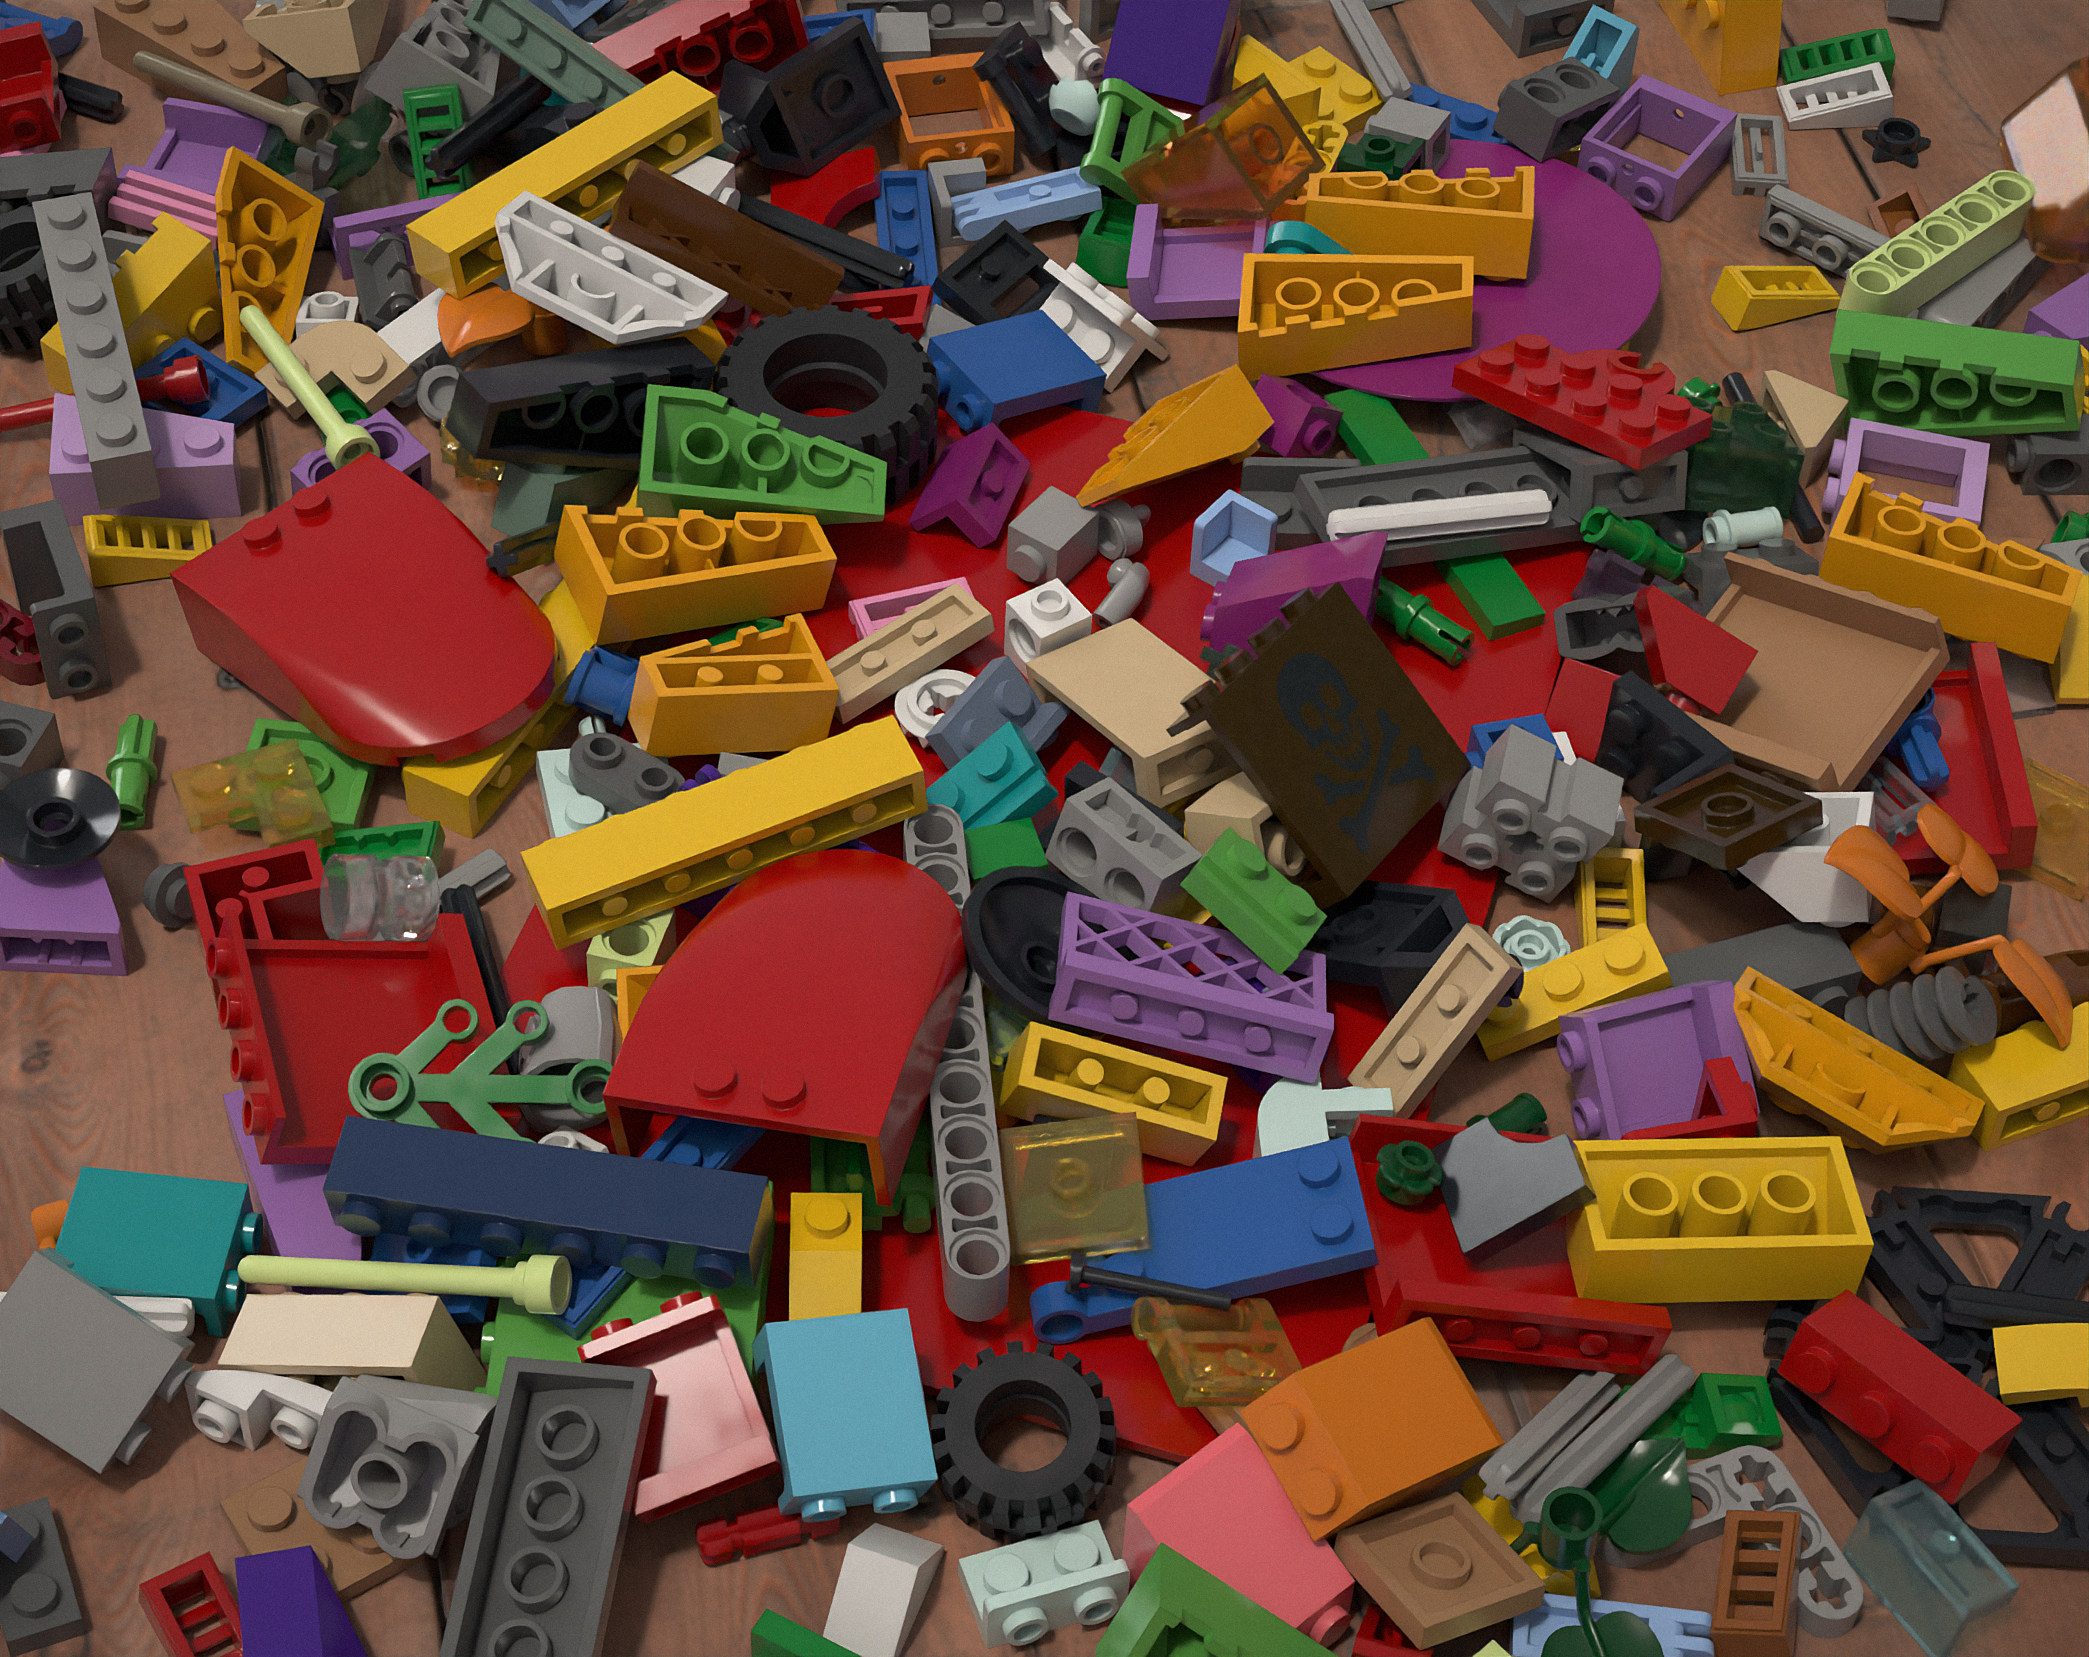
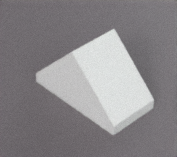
[823,1523,944,1657]

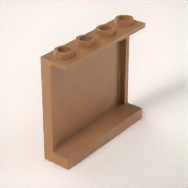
[1652,551,1950,792]

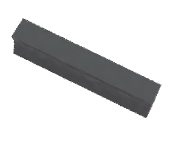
[439,1356,657,1657]

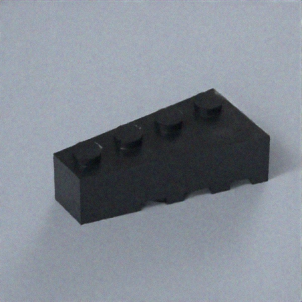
[445,336,717,470]

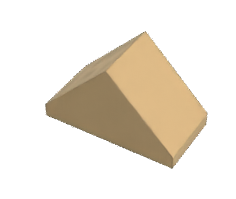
[1757,370,1849,489]

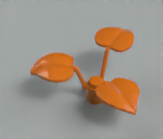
[437,225,631,358]
[1824,803,2073,1050]

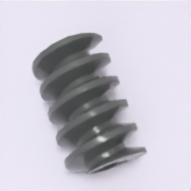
[1844,967,1998,1065]

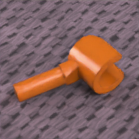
[31,1199,69,1250]

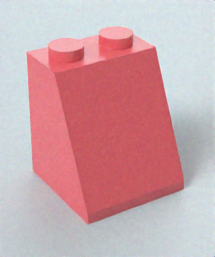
[1122,1422,1355,1648]

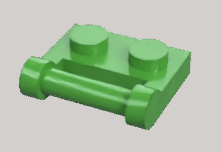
[1079,78,1188,214]

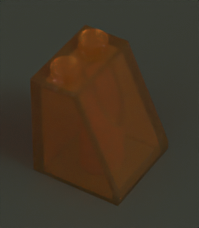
[1120,72,1326,220]

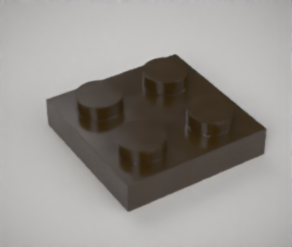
[1633,763,1823,871]

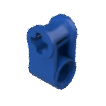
[564,645,639,727]

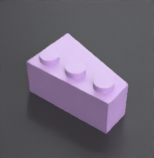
[49,393,242,526]

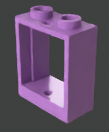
[1577,74,1737,222]

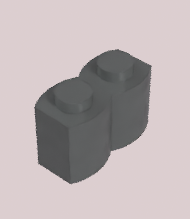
[1553,586,1693,660]

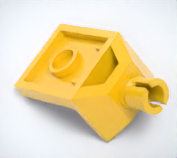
[1203,34,1386,153]

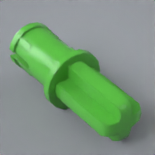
[105,714,158,831]

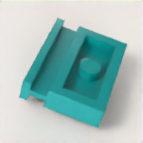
[926,721,1059,830]

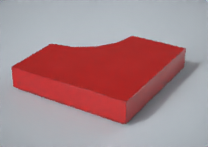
[770,146,881,229]

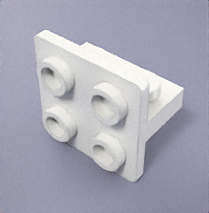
[1039,258,1170,393]

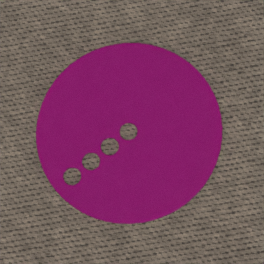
[1237,139,1661,402]

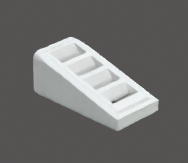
[1776,62,1894,130]

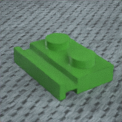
[1180,827,1327,975]

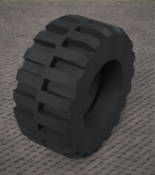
[713,305,938,506]

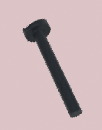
[1065,1251,1232,1312]

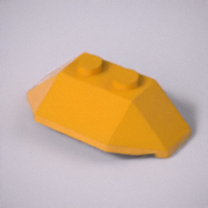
[1733,966,1986,1155]

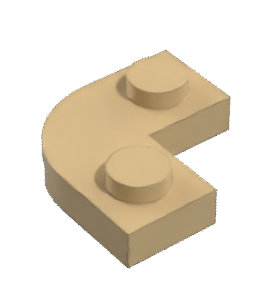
[254,320,417,420]

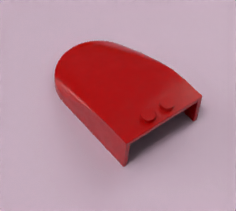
[169,451,560,766]
[602,849,968,1206]

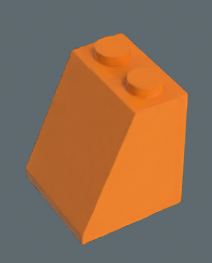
[1239,1317,1506,1542]

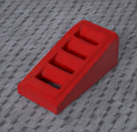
[138,1551,243,1657]

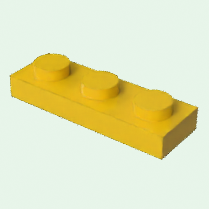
[1476,921,1673,1063]

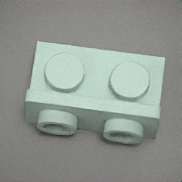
[958,1520,1130,1649]

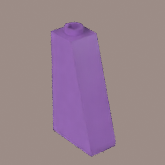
[223,1089,367,1295]

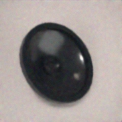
[961,866,1140,1037]

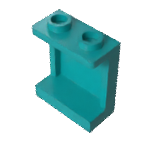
[55,1166,263,1337]

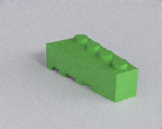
[1829,309,2086,438]
[1095,1542,1339,1657]

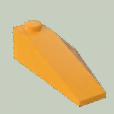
[215,146,325,383]
[1076,364,1274,507]

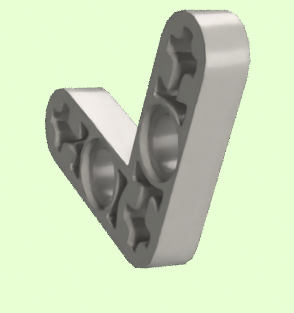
[1596,1445,1864,1639]

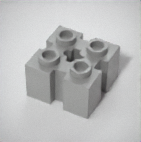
[1437,724,1624,903]

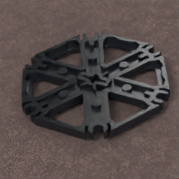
[1762,1186,2089,1567]

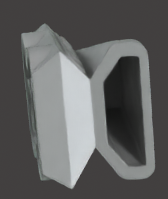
[296,1374,498,1559]

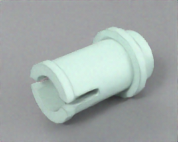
[1703,506,1783,549]

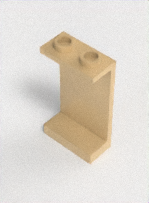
[1026,618,1243,808]

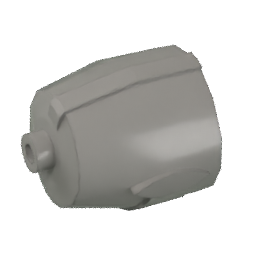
[518,986,623,1133]

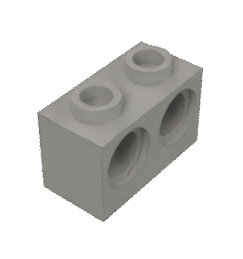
[1045,777,1203,917]

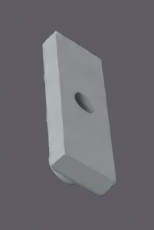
[1758,184,1891,278]

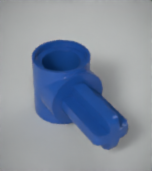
[1882,686,1950,792]

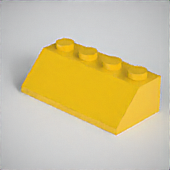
[1566,1136,1874,1303]

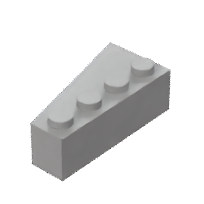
[364,0,500,138]

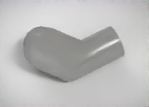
[1092,558,1150,629]

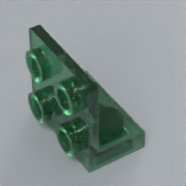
[1683,396,1805,519]

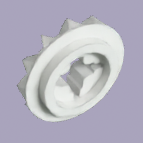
[895,669,975,749]

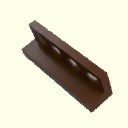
[609,160,844,318]

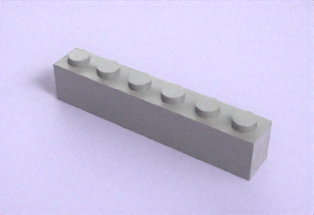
[32,192,161,510]

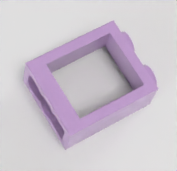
[1821,418,1990,537]

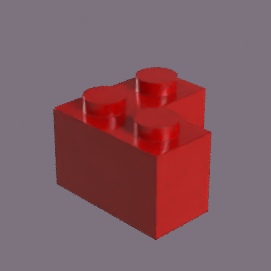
[183,838,336,1011]

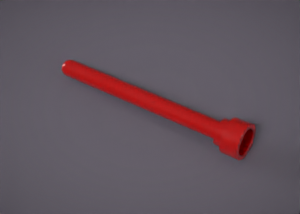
[0,354,210,433]

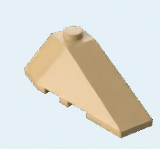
[242,0,390,84]

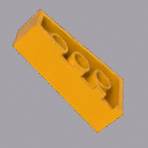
[1818,471,2083,664]
[553,505,837,646]

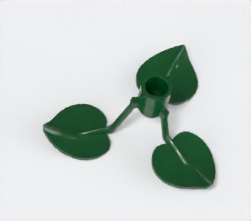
[1509,1438,1692,1657]

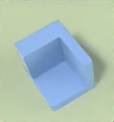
[1189,489,1278,587]

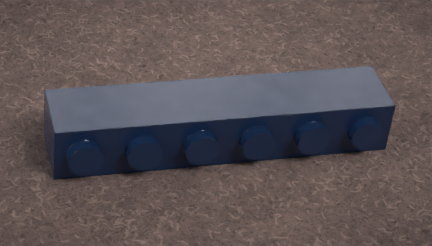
[322,1115,774,1289]

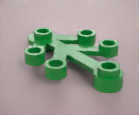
[348,999,613,1143]

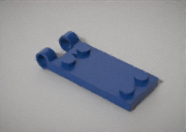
[1015,1136,1379,1344]

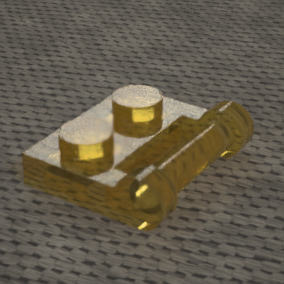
[1131,1297,1302,1407]

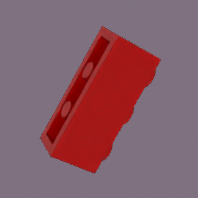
[1777,1289,2023,1505]

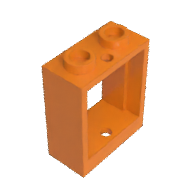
[882,52,1015,179]

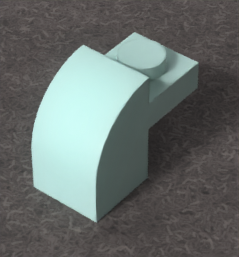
[1252,1071,1394,1159]

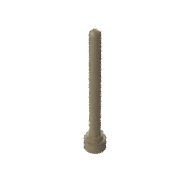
[133,50,333,152]

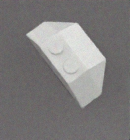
[495,190,729,346]

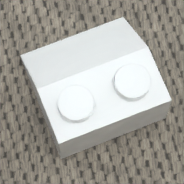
[1737,792,1876,927]

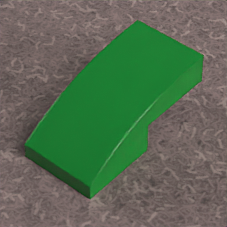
[1615,1373,1783,1460]

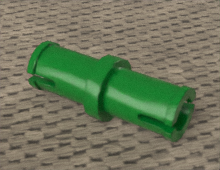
[1580,506,1686,582]
[1375,573,1475,666]

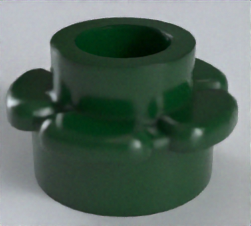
[1375,1141,1443,1205]

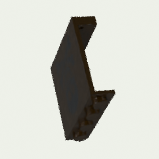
[1166,581,1472,910]

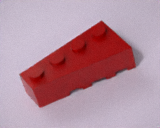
[591,0,811,100]

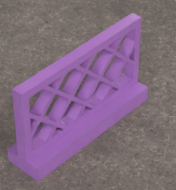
[1048,891,1334,1084]

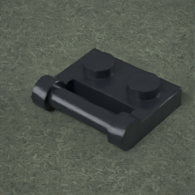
[972,21,1063,158]
[932,220,1060,326]

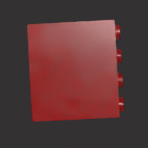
[1852,641,2038,875]
[206,910,522,1165]
[1349,1113,1673,1376]

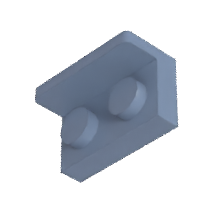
[925,655,1072,770]

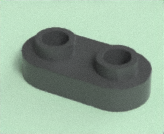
[568,732,685,814]

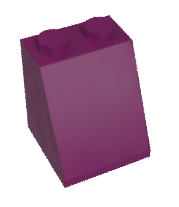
[1200,531,1388,667]

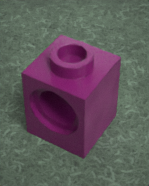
[1254,373,1344,458]

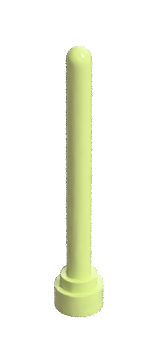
[240,305,380,470]
[238,1255,572,1315]

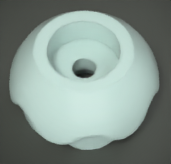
[1049,76,1101,136]
[1492,915,1570,972]

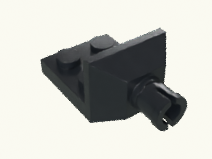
[718,16,902,177]
[1596,670,1753,890]
[1283,880,1524,1021]

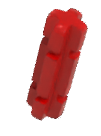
[695,1502,840,1565]

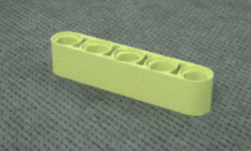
[1836,170,2035,318]

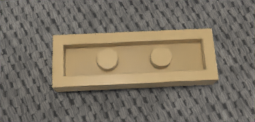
[826,582,995,724]
[1347,923,1524,1119]

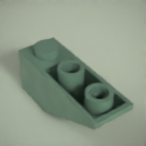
[491,461,639,537]

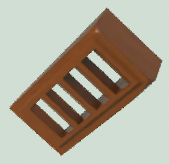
[1710,1510,1802,1657]

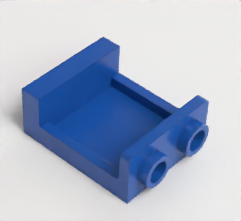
[927,309,1107,434]

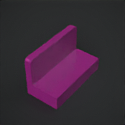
[908,422,1031,548]

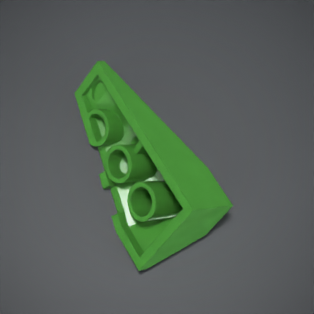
[636,384,887,525]

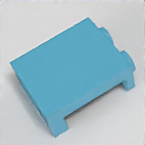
[751,1308,938,1522]

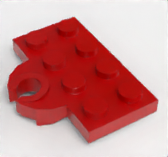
[1451,334,1713,471]

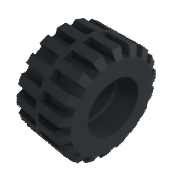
[0,204,58,352]
[930,1341,1117,1544]

